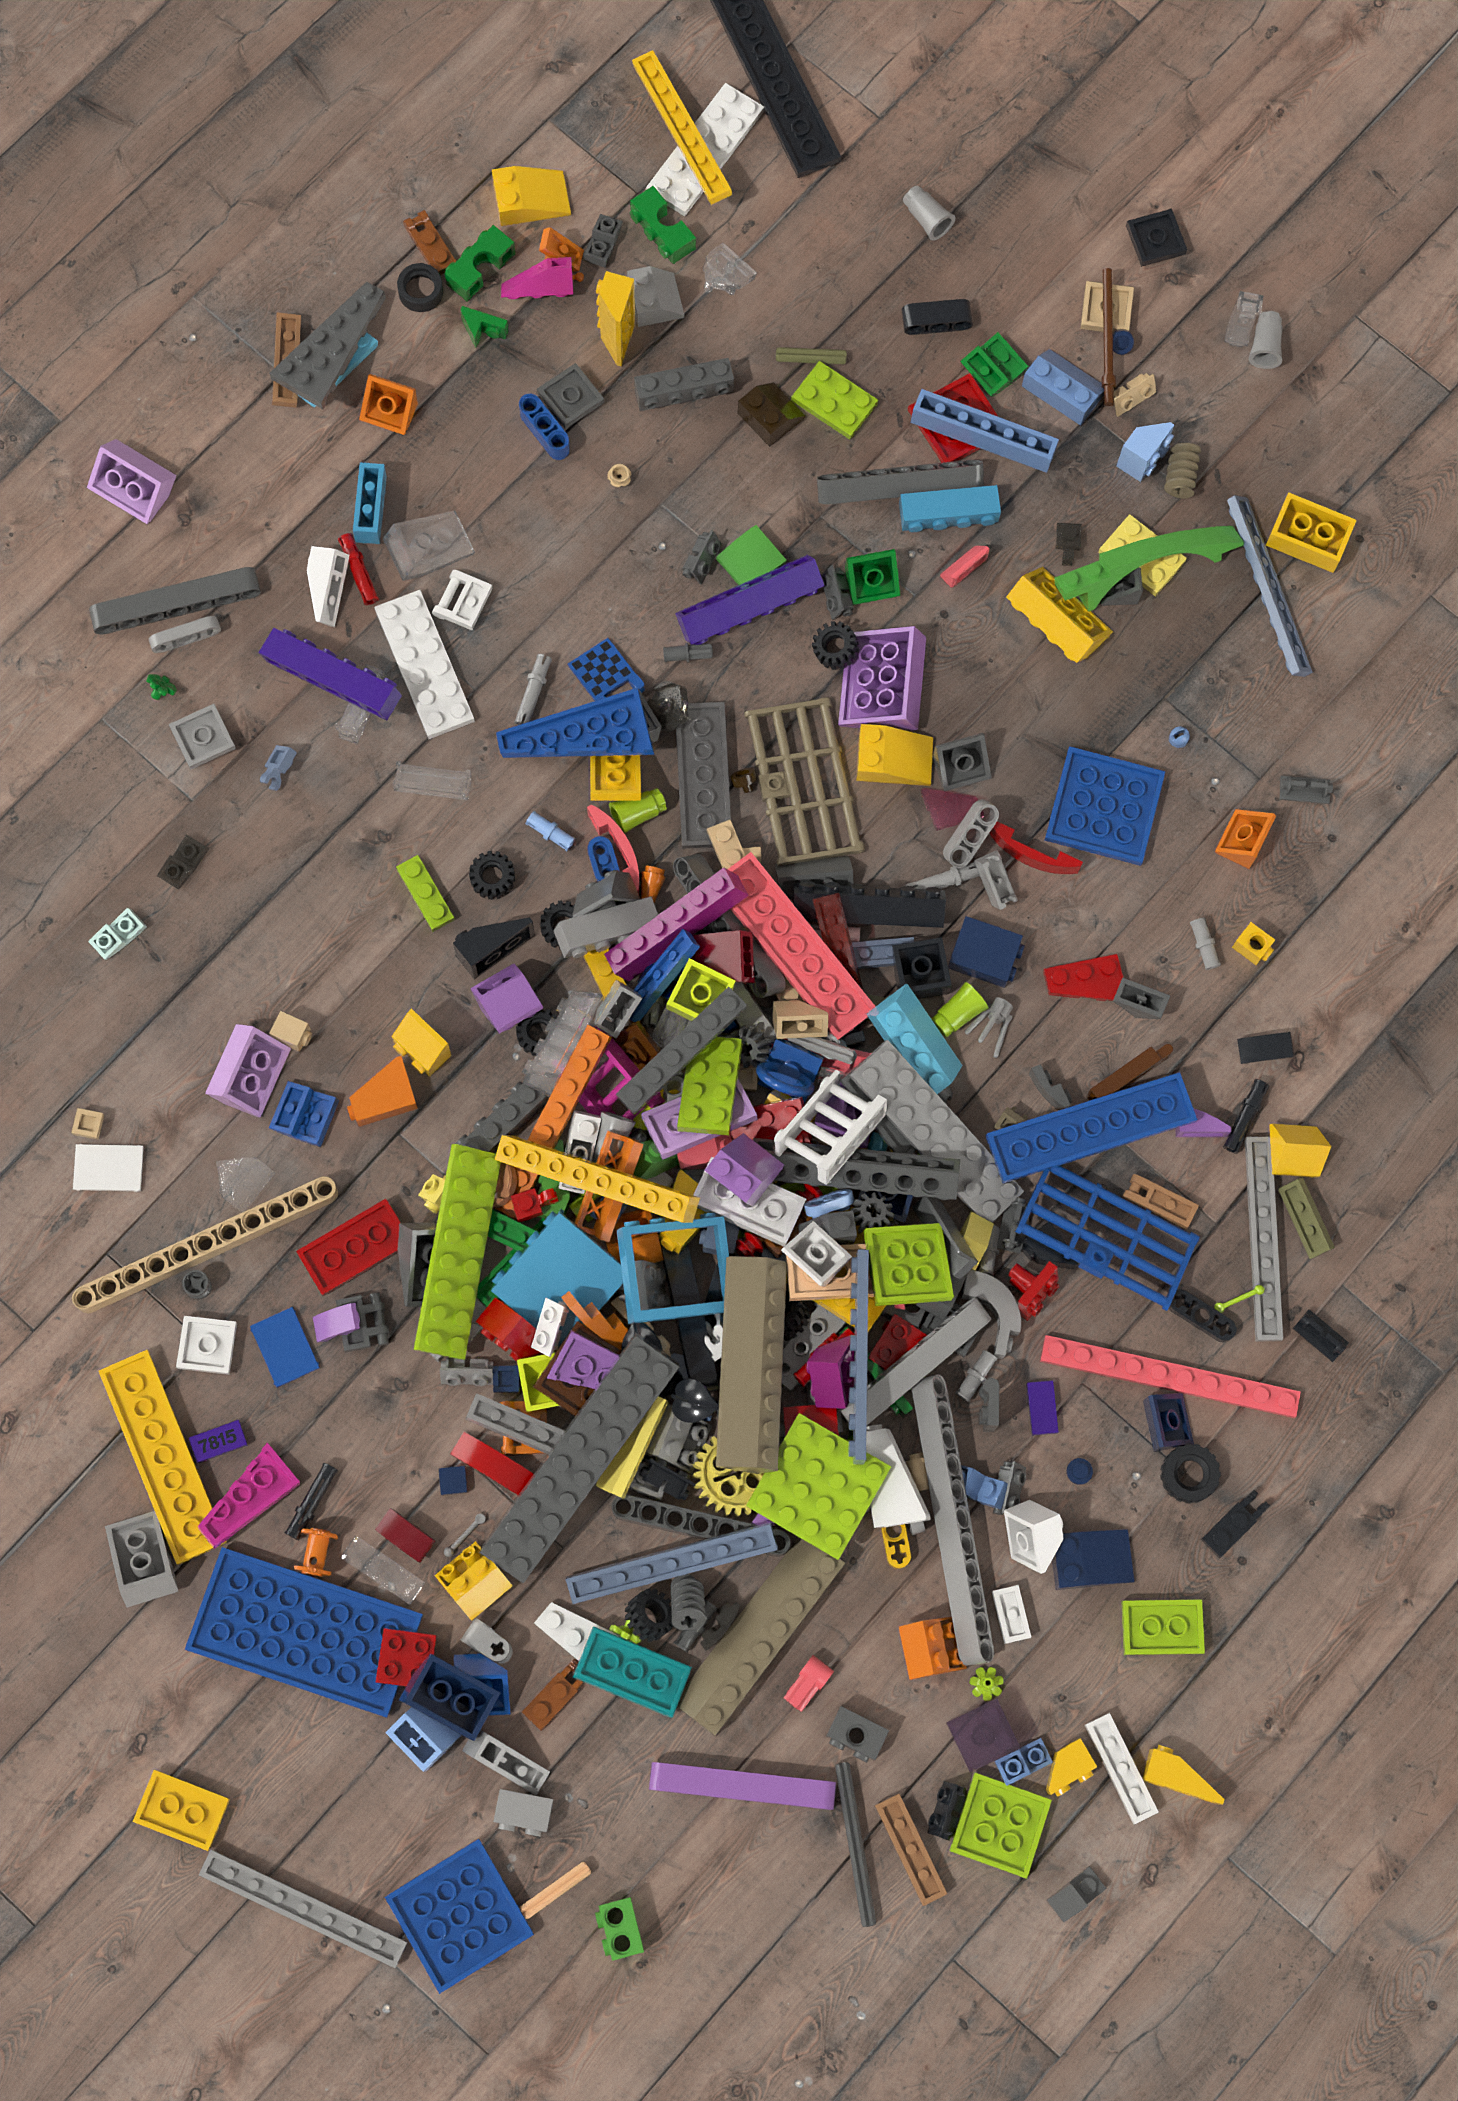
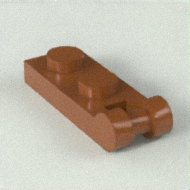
[403,210,456,275]

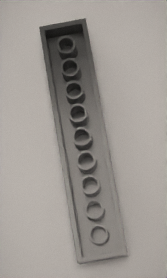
[480,1332,679,1583]

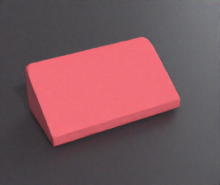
[940,546,989,588]

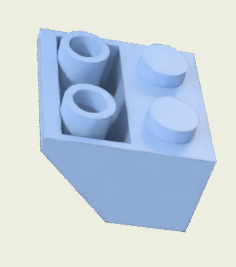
[1116,422,1174,482]
[386,1707,462,1772]

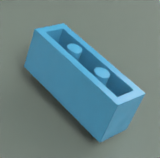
[353,462,387,544]

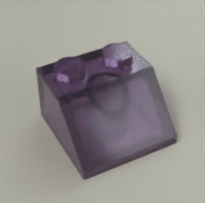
[946,1699,1021,1772]

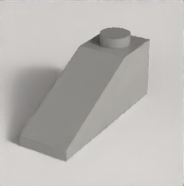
[462,1730,550,1795]

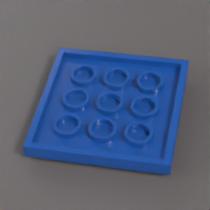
[1044,746,1165,866]
[385,1839,534,1994]

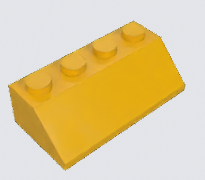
[596,271,635,367]
[1006,567,1113,663]

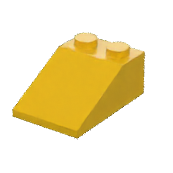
[492,166,571,226]
[856,724,933,786]

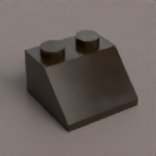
[737,382,805,447]

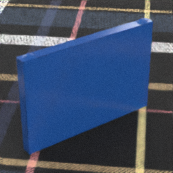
[250,1307,320,1388]

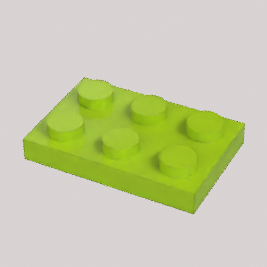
[791,361,878,440]
[1121,1600,1205,1655]

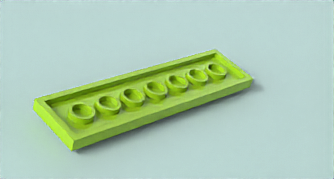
[414,1144,501,1360]

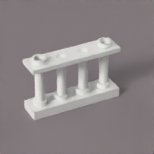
[774,1070,887,1185]

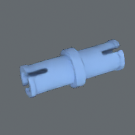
[525,811,576,851]

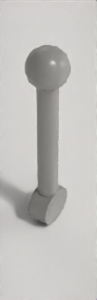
[444,1514,486,1557]

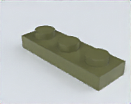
[1278,1178,1335,1259]

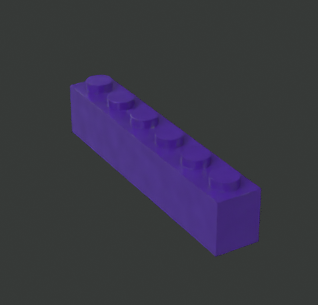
[675,555,824,645]
[258,628,402,721]

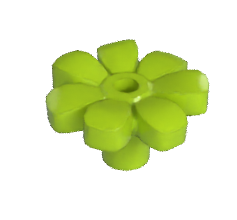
[609,1620,642,1644]
[969,1667,1004,1701]

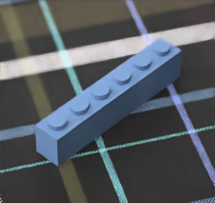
[911,389,1059,473]

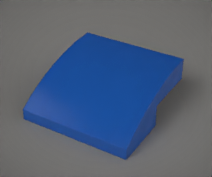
[269,1081,339,1147]

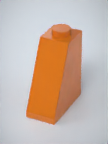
[347,1056,418,1127]

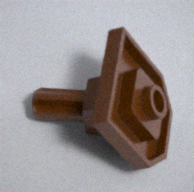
[612,1018,661,1072]

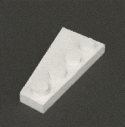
[534,1602,636,1661]

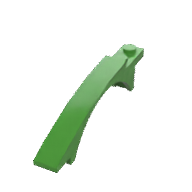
[1054,526,1244,612]

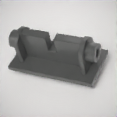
[682,530,722,584]
[821,565,854,620]
[1279,776,1333,804]
[997,1198,1030,1254]
[992,1461,1026,1515]

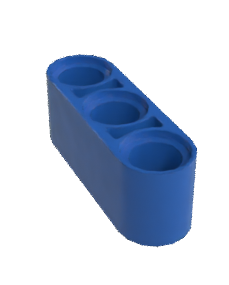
[519,393,570,460]

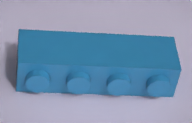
[899,485,1001,532]

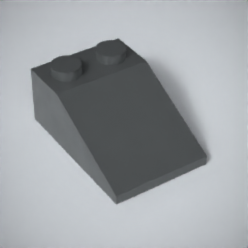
[398,1222,437,1307]

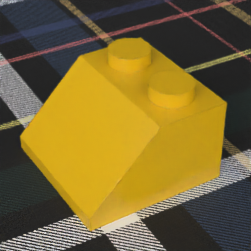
[392,1009,451,1077]

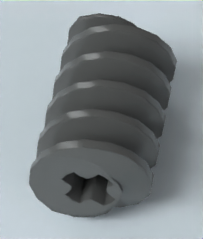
[671,1574,706,1631]

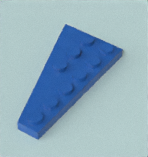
[496,688,655,758]

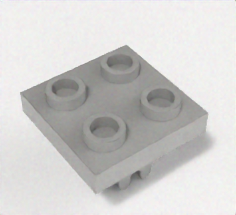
[618,1260,670,1310]

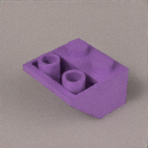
[470,964,543,1034]

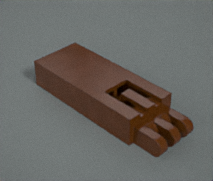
[1086,1044,1173,1101]

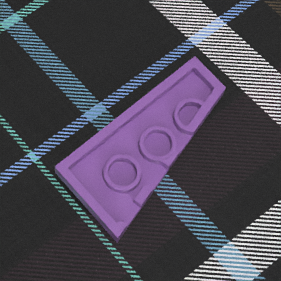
[547,1330,619,1389]

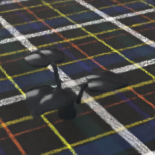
[621,1322,719,1423]

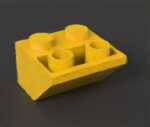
[435,1541,512,1621]

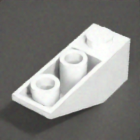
[559,1110,601,1194]

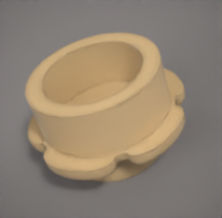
[607,464,631,488]

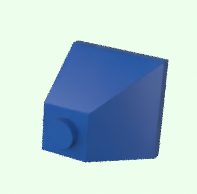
[454,1654,510,1716]

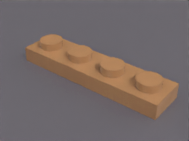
[272,312,301,408]
[875,1794,947,1906]

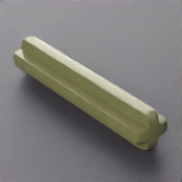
[776,347,847,364]

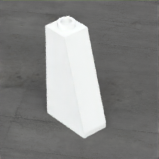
[866,1424,931,1528]

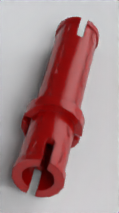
[338,533,379,606]

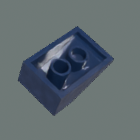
[1052,1529,1135,1590]

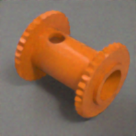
[294,1528,338,1577]

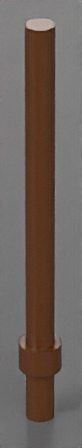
[1101,268,1116,406]

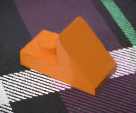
[539,227,584,272]

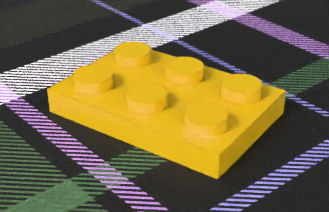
[590,755,641,801]
[133,1770,230,1851]

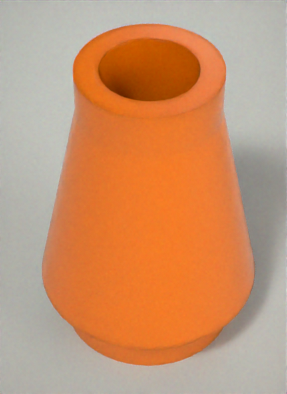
[641,866,666,904]

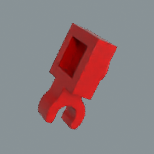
[510,1188,559,1222]

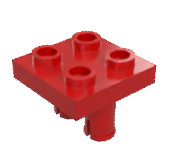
[1009,1261,1059,1321]

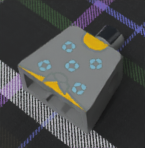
[594,980,642,1038]

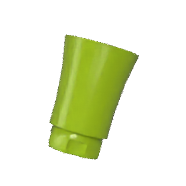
[609,788,667,834]
[931,982,989,1038]

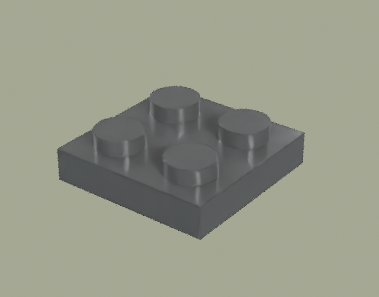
[537,363,604,429]

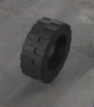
[1160,1443,1221,1504]

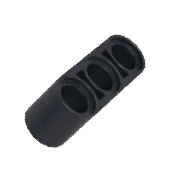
[901,299,973,335]

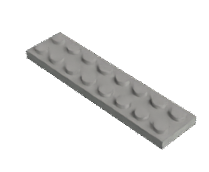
[849,1040,1024,1222]

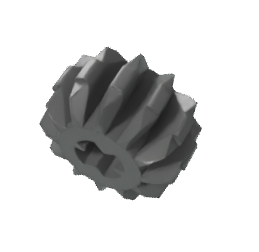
[731,1024,772,1068]
[850,1192,894,1233]

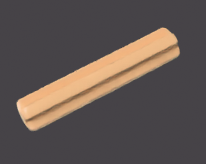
[519,1862,591,1919]

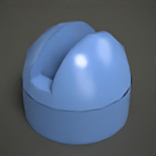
[1169,726,1190,748]

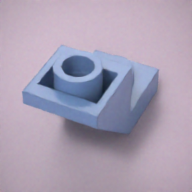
[961,1465,1008,1510]

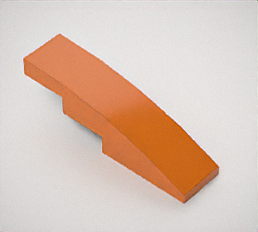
[561,1291,628,1350]

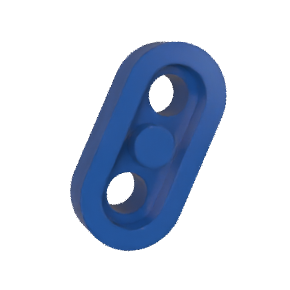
[588,836,620,881]

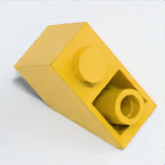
[1046,1738,1097,1797]

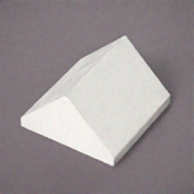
[781,1221,852,1287]

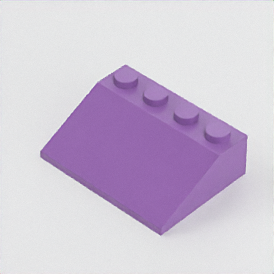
[838,626,926,731]

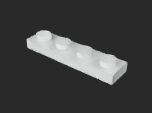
[1085,1713,1159,1824]

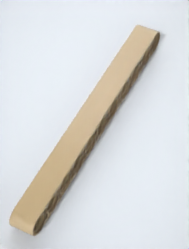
[72,1177,338,1314]

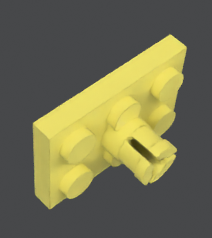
[1098,514,1187,597]

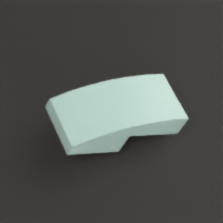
[88,908,147,960]

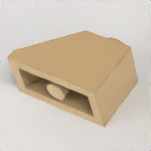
[773,1000,828,1039]

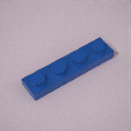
[629,929,700,1022]

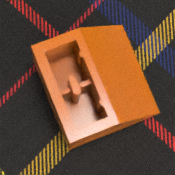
[899,1617,967,1680]

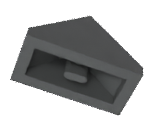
[1100,567,1143,606]
[1113,978,1170,1020]

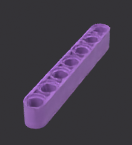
[649,1762,836,1810]

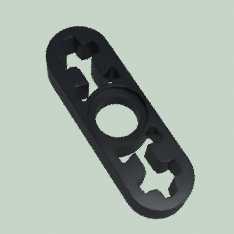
[1169,1289,1237,1343]

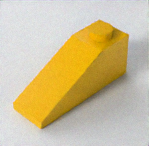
[1142,1745,1225,1805]

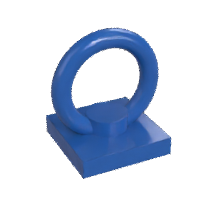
[756,1039,824,1104]

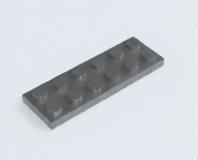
[675,702,731,849]

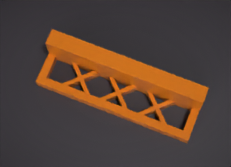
[575,1131,644,1242]

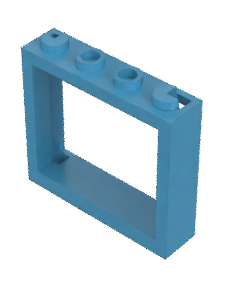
[617,1213,729,1324]

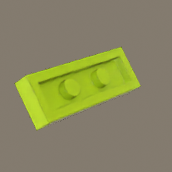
[396,855,455,932]

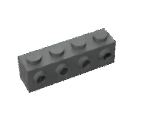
[634,358,734,411]
[455,1079,547,1153]

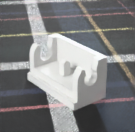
[705,1313,724,1361]

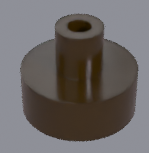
[731,768,757,793]

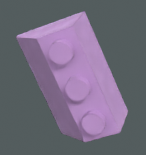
[87,439,176,524]
[205,1024,291,1117]

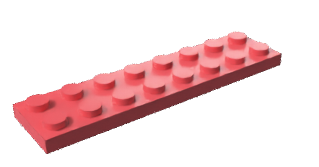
[728,852,876,1040]

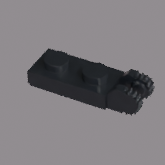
[1201,1490,1270,1558]

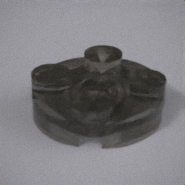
[647,681,689,732]

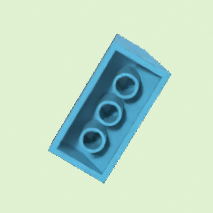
[866,984,963,1094]

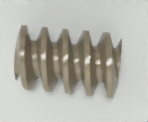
[1164,443,1201,499]

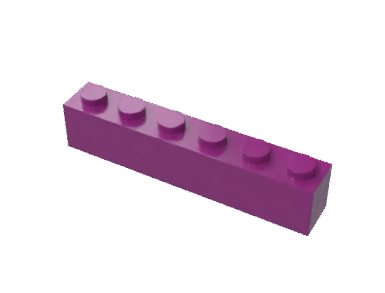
[604,867,749,981]

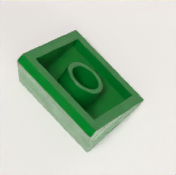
[845,549,901,605]

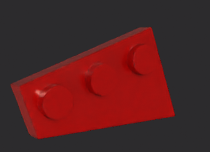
[1043,954,1123,1001]

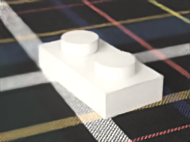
[992,1585,1031,1644]

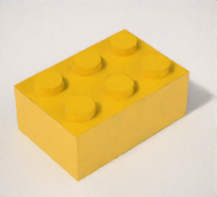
[1265,492,1357,573]

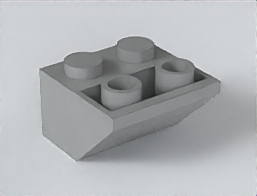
[645,1404,712,1474]

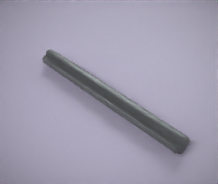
[835,1762,876,1927]

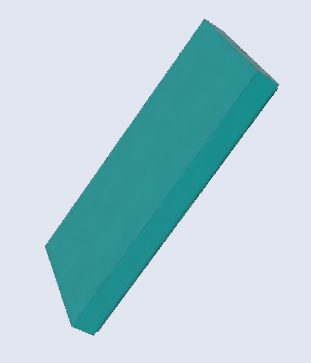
[572,1626,692,1718]

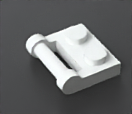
[432,570,493,630]

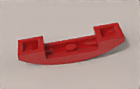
[989,821,1083,874]
[450,1432,533,1496]

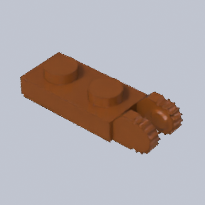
[522,1658,584,1731]

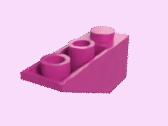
[501,257,573,299]

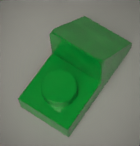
[460,306,509,348]

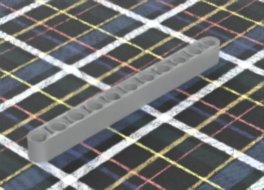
[912,1374,994,1666]

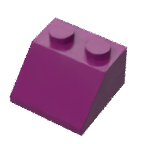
[807,1336,854,1409]

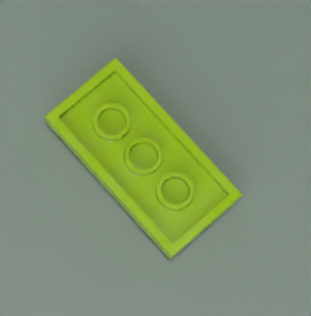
[677,1037,743,1135]

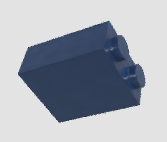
[948,916,1025,988]

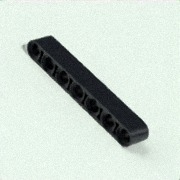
[657,1232,719,1392]

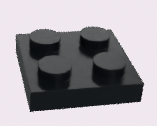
[1126,208,1187,267]

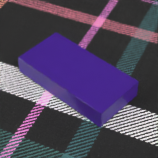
[1026,1381,1059,1436]

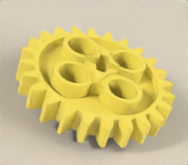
[692,1436,764,1517]

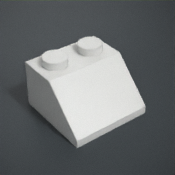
[1004,1500,1063,1574]

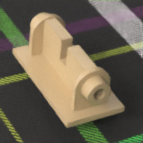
[1114,373,1156,417]

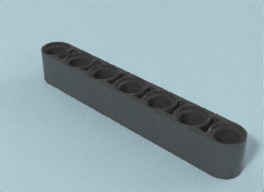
[817,460,984,504]
[89,567,261,635]
[673,854,786,998]
[612,1495,790,1557]

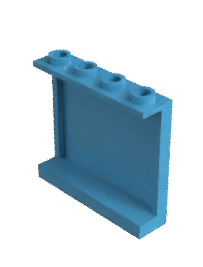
[491,1209,623,1348]

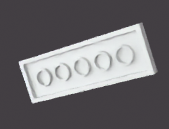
[646,83,764,216]
[374,590,475,739]

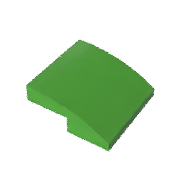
[716,525,787,585]

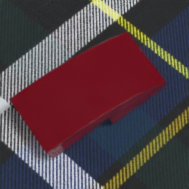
[375,1508,436,1563]

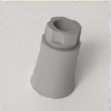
[903,185,955,240]
[1249,311,1282,369]
[592,1111,636,1169]

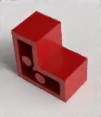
[475,1297,543,1362]

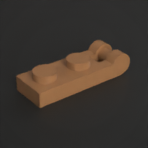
[1122,1174,1199,1230]

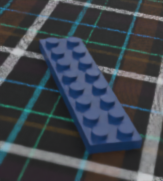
[986,1072,1198,1184]

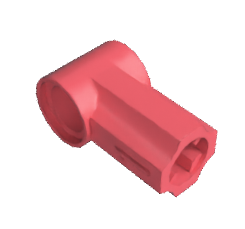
[784,1655,834,1712]

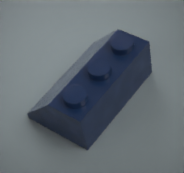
[399,1654,500,1741]

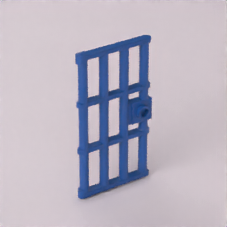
[1015,1166,1200,1311]

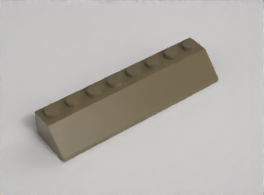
[716,1256,787,1474]
[677,1537,845,1737]

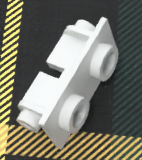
[531,1298,569,1357]

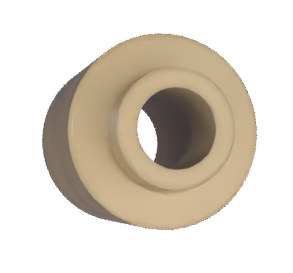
[905,1452,929,1491]

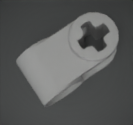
[460,1618,513,1664]

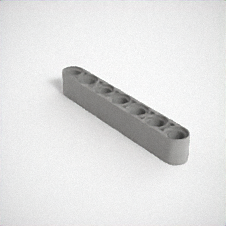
[840,1298,992,1426]

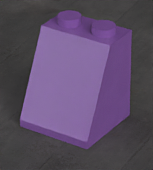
[704,1133,785,1206]

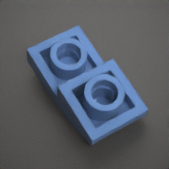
[994,1738,1053,1786]

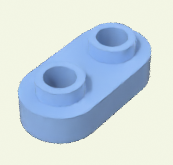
[804,1189,854,1219]

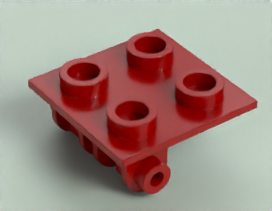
[868,1314,927,1370]
[375,1628,437,1686]

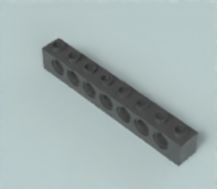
[753,1138,960,1200]

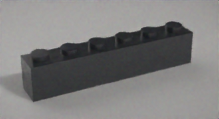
[793,881,946,928]

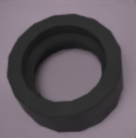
[397,263,443,312]

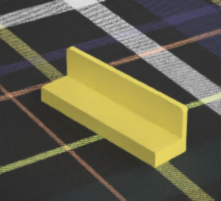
[596,1396,669,1499]

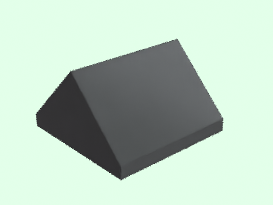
[932,733,991,792]

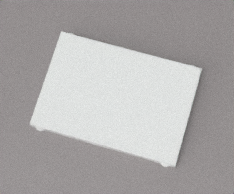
[73,1144,144,1192]

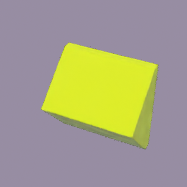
[517,1353,559,1412]

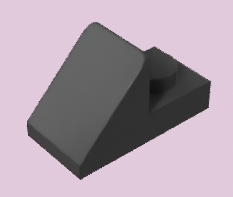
[1047,1866,1107,1922]

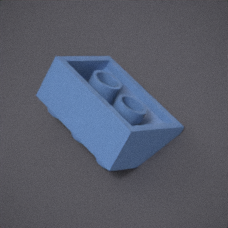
[1022,349,1104,426]

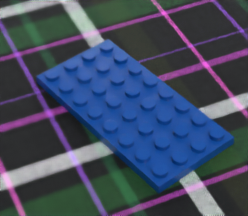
[185,1547,423,1718]

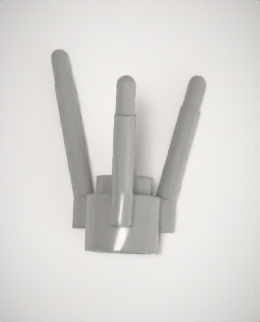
[965,997,1013,1058]

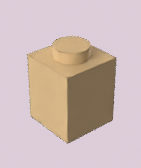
[269,1011,312,1052]

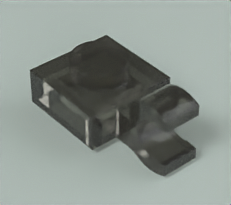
[1055,523,1081,566]

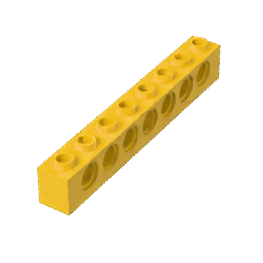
[495,1135,700,1223]

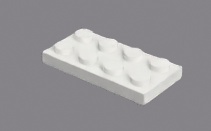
[694,1157,806,1246]

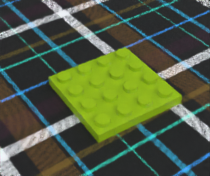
[746,1413,891,1560]

